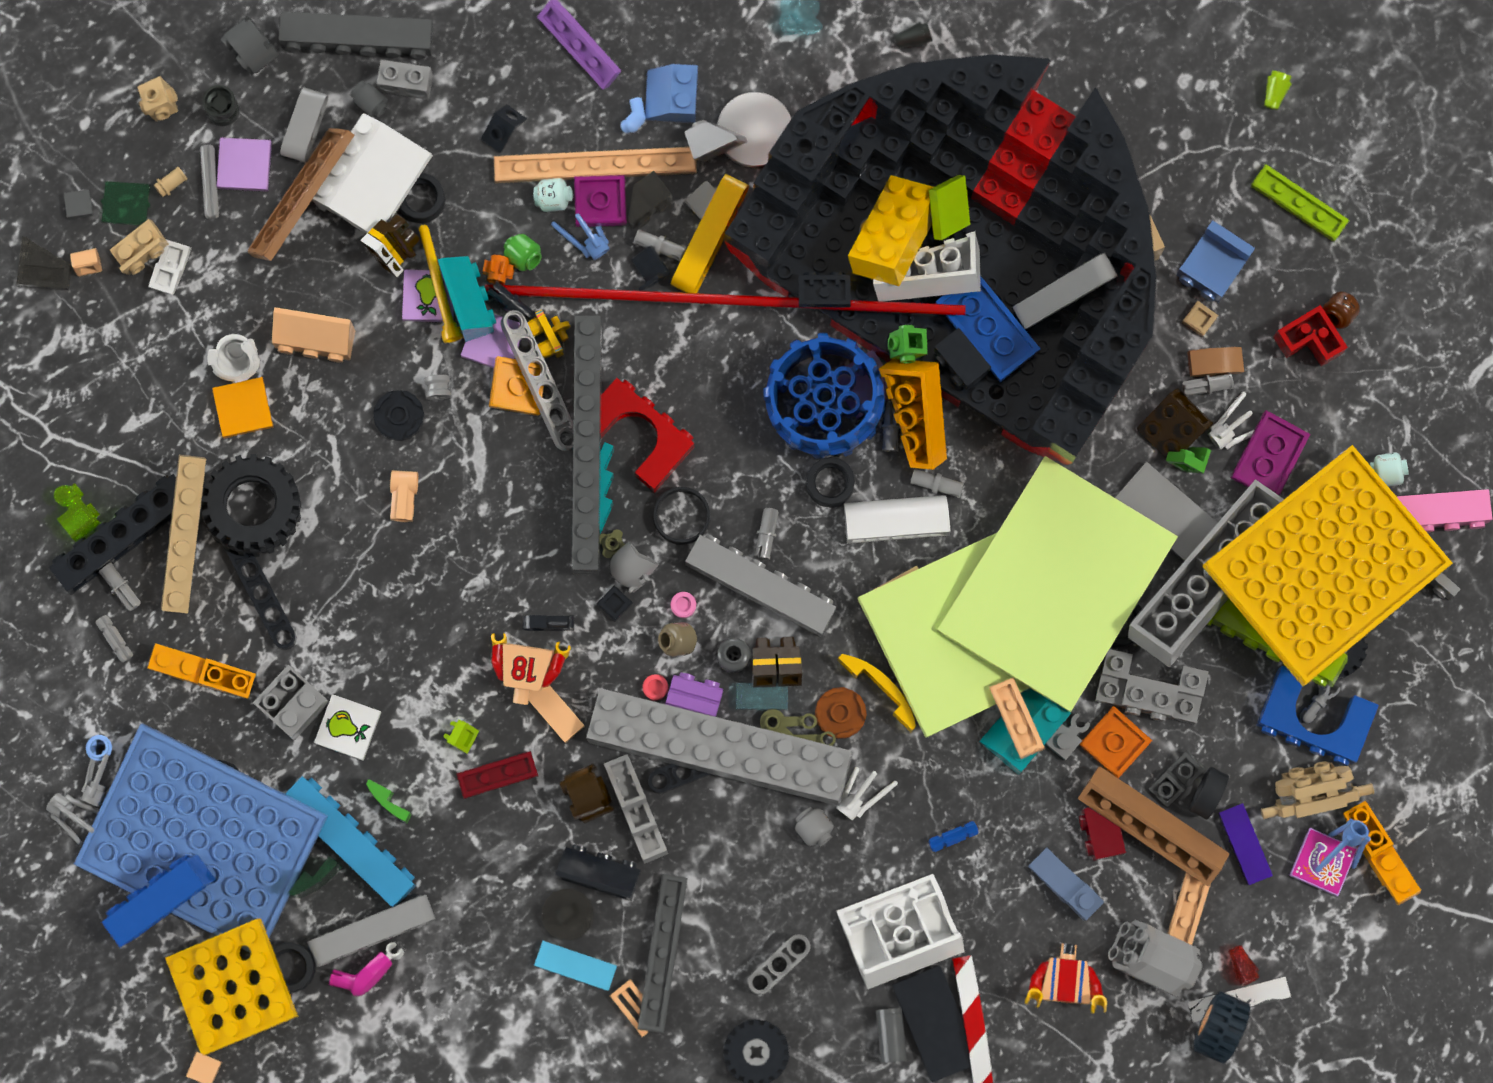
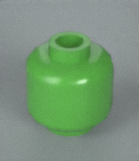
[504,234,542,271]

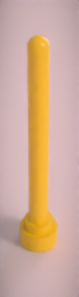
[419,225,463,343]

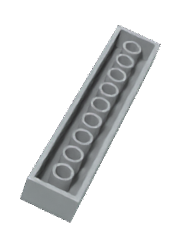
[586,688,852,806]

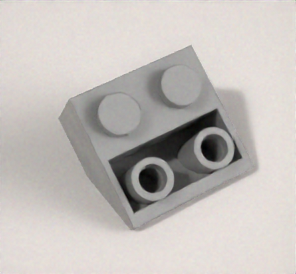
[253,665,329,741]

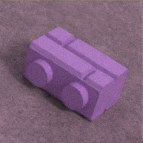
[665,672,723,717]

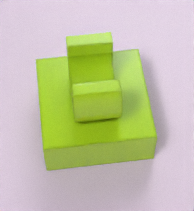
[444,719,479,754]

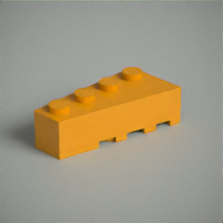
[879,359,947,470]

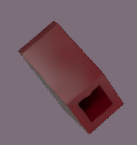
[1079,808,1126,861]

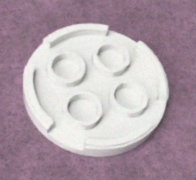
[718,92,791,168]

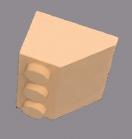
[272,307,355,363]

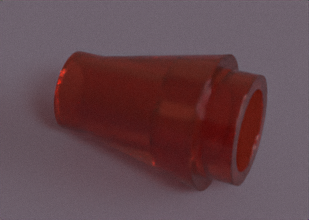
[1228,945,1260,986]

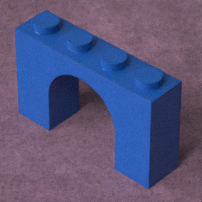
[1256,666,1379,766]

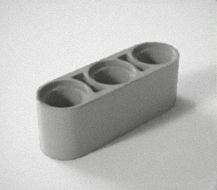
[280,87,328,162]
[748,935,810,995]

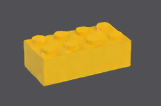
[848,175,934,286]

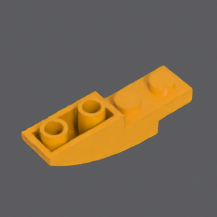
[147,643,256,699]
[1343,800,1421,905]

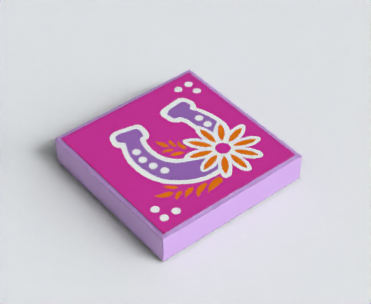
[1289,828,1358,897]

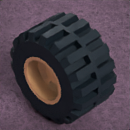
[1194,991,1251,1064]

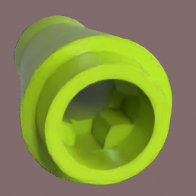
[1264,71,1292,110]

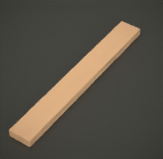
[494,147,697,183]

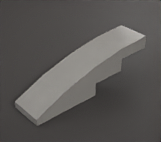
[604,754,668,864]

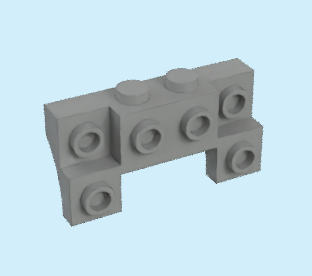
[1094,649,1209,725]

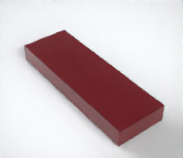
[456,751,539,799]

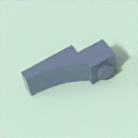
[1028,848,1104,921]

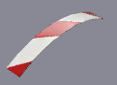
[952,955,993,1083]

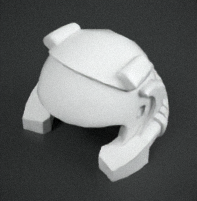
[207,334,260,383]

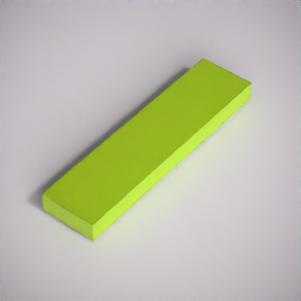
[1251,164,1349,242]

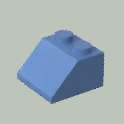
[645,64,698,123]

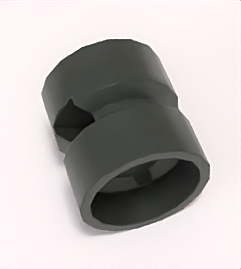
[202,85,240,126]

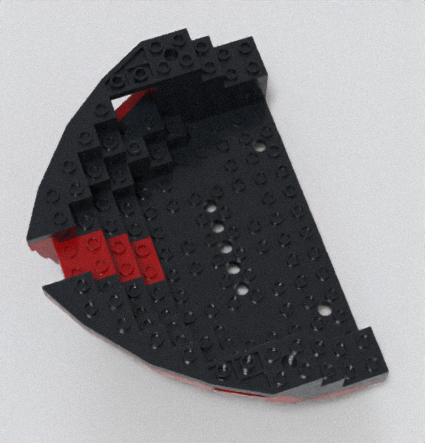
[725,54,1157,465]

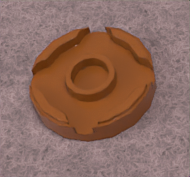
[815,687,867,739]

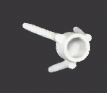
[1208,392,1254,450]
[837,767,898,821]

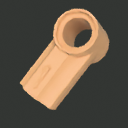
[390,470,418,522]

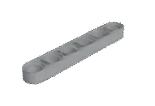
[501,310,574,451]

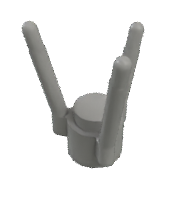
[81,754,111,807]
[46,793,100,844]

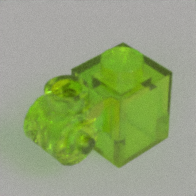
[54,483,101,542]

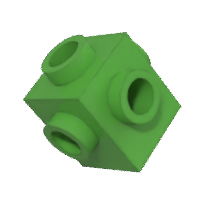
[887,325,927,364]

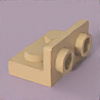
[110,219,169,275]

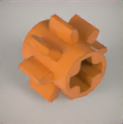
[482,255,514,285]

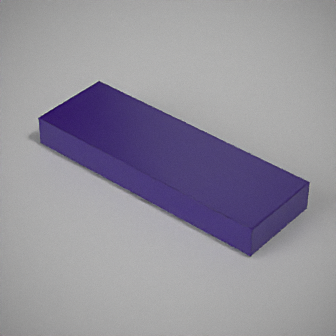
[1218,803,1273,886]

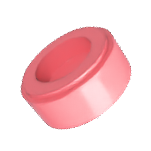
[643,674,669,701]

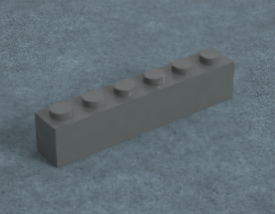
[279,11,434,59]

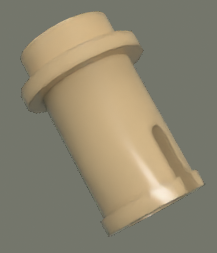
[154,167,188,197]

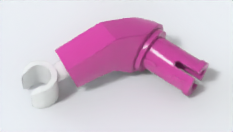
[329,942,404,996]

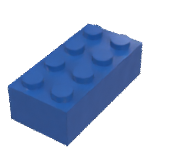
[102,854,216,947]

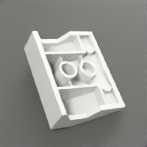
[312,113,433,233]
[837,874,965,990]

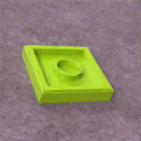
[929,175,970,240]

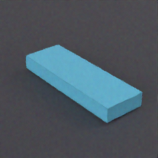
[534,941,617,991]

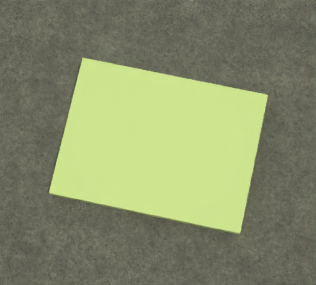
[937,456,1178,712]
[857,532,1030,738]

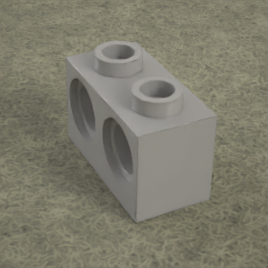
[377,60,433,100]

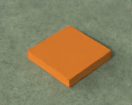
[1079,706,1152,779]

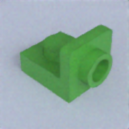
[1166,447,1211,473]

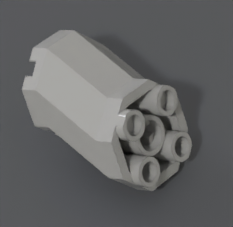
[1108,920,1202,997]

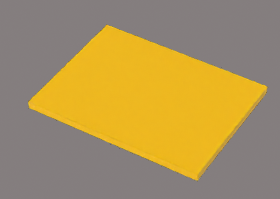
[1202,445,1453,686]

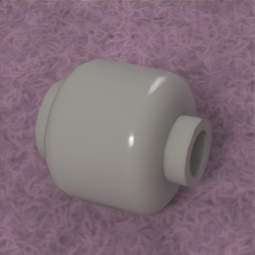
[795,807,834,847]

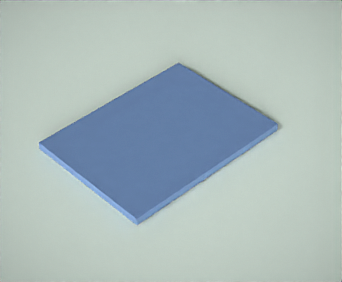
[74,723,328,953]

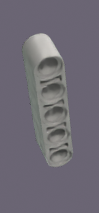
[1012,253,1117,330]
[307,895,436,967]

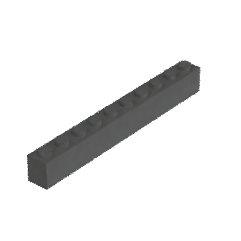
[572,316,602,575]

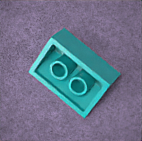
[438,256,497,342]
[979,688,1071,775]

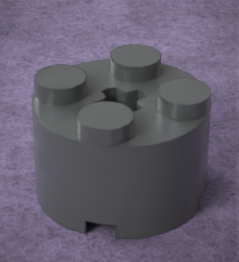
[221,15,279,76]

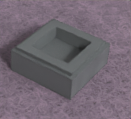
[64,189,94,220]

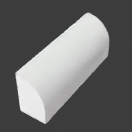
[844,495,951,544]

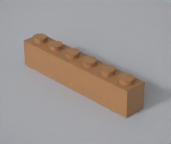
[1078,766,1230,886]

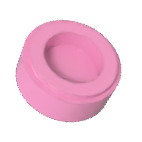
[671,592,696,618]

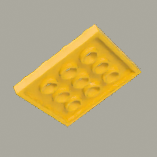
[165,918,298,1055]

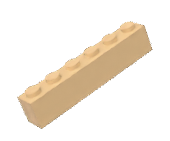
[161,455,206,613]

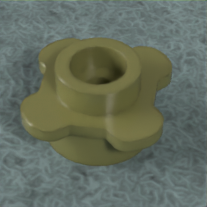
[600,529,625,558]

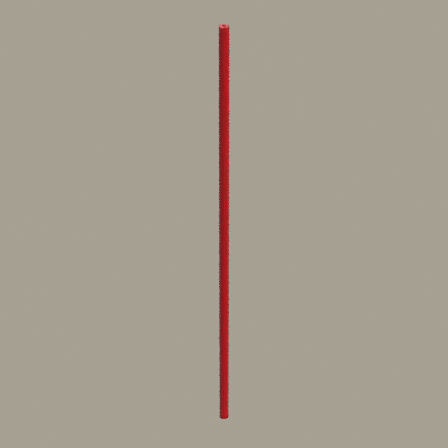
[484,284,966,315]

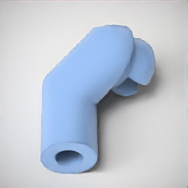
[621,97,645,133]

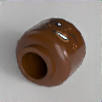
[1323,291,1360,329]

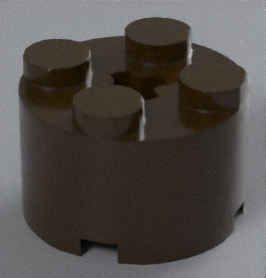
[560,763,614,824]

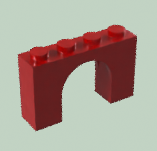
[601,378,694,493]

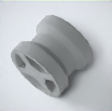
[424,375,451,400]

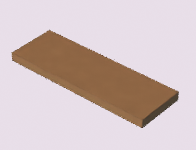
[247,128,355,261]

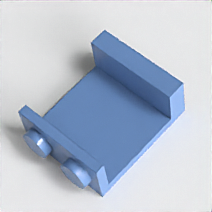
[1176,220,1255,303]

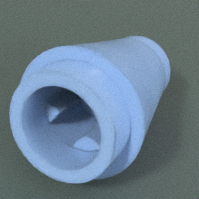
[86,735,112,761]

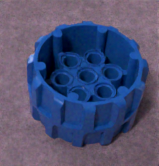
[763,333,886,460]

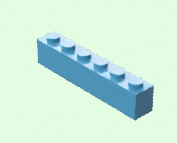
[285,776,416,907]

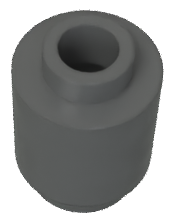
[350,81,388,117]

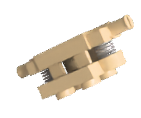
[1261,761,1374,820]

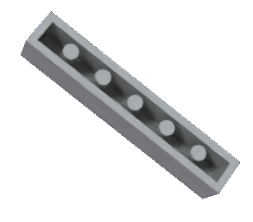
[685,534,836,637]

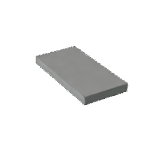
[1115,462,1218,562]

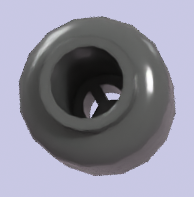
[717,638,750,673]

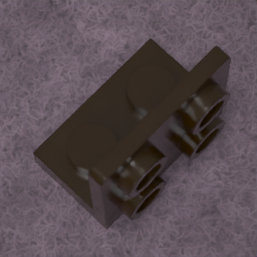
[1137,388,1214,458]

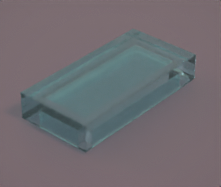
[736,683,788,710]

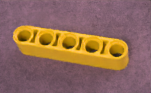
[671,174,749,293]

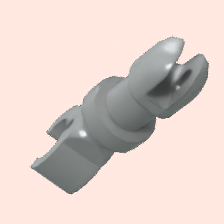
[1300,684,1341,723]

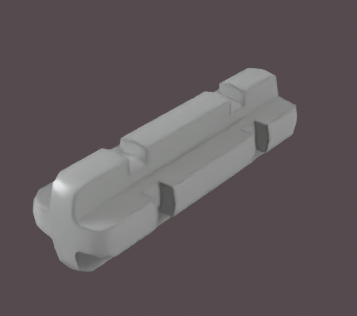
[96,615,133,662]

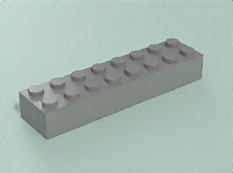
[1128,479,1284,667]

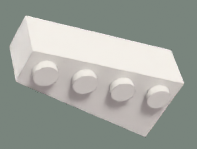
[873,231,981,301]

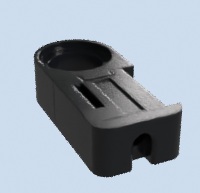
[523,615,575,631]

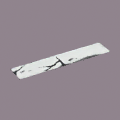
[1188,977,1291,1023]

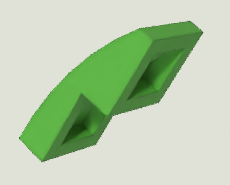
[366,779,412,823]

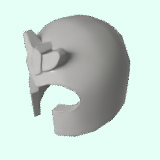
[610,541,659,593]

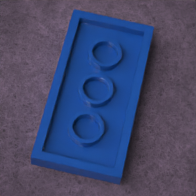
[935,276,1041,382]

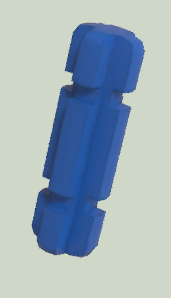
[929,821,979,852]

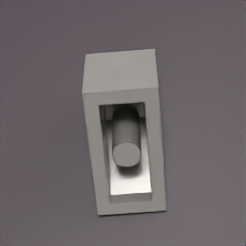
[684,120,747,162]

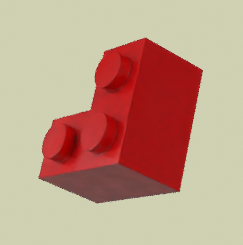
[1273,305,1348,367]

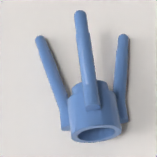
[551,213,610,260]
[1315,819,1371,872]

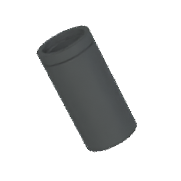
[876,1008,907,1063]

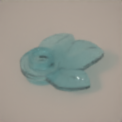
[779,0,823,35]

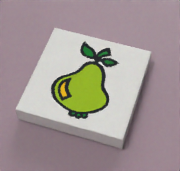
[314,694,381,761]

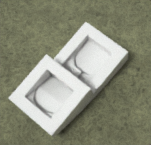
[148,239,191,295]

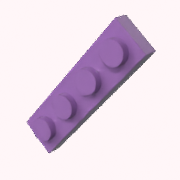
[537,0,621,89]

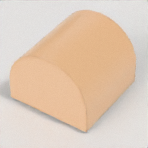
[70,248,102,277]

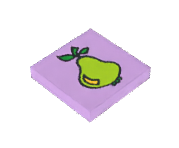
[402,270,454,322]

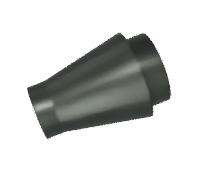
[894,21,933,49]

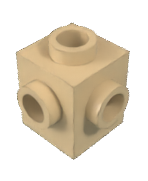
[137,76,178,121]

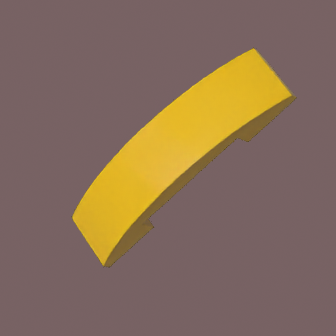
[837,654,916,733]

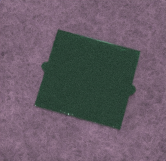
[101,181,151,225]

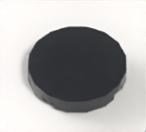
[373,390,425,441]

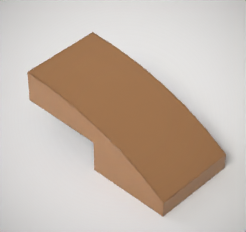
[1187,347,1244,376]

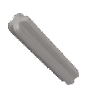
[200,145,219,219]

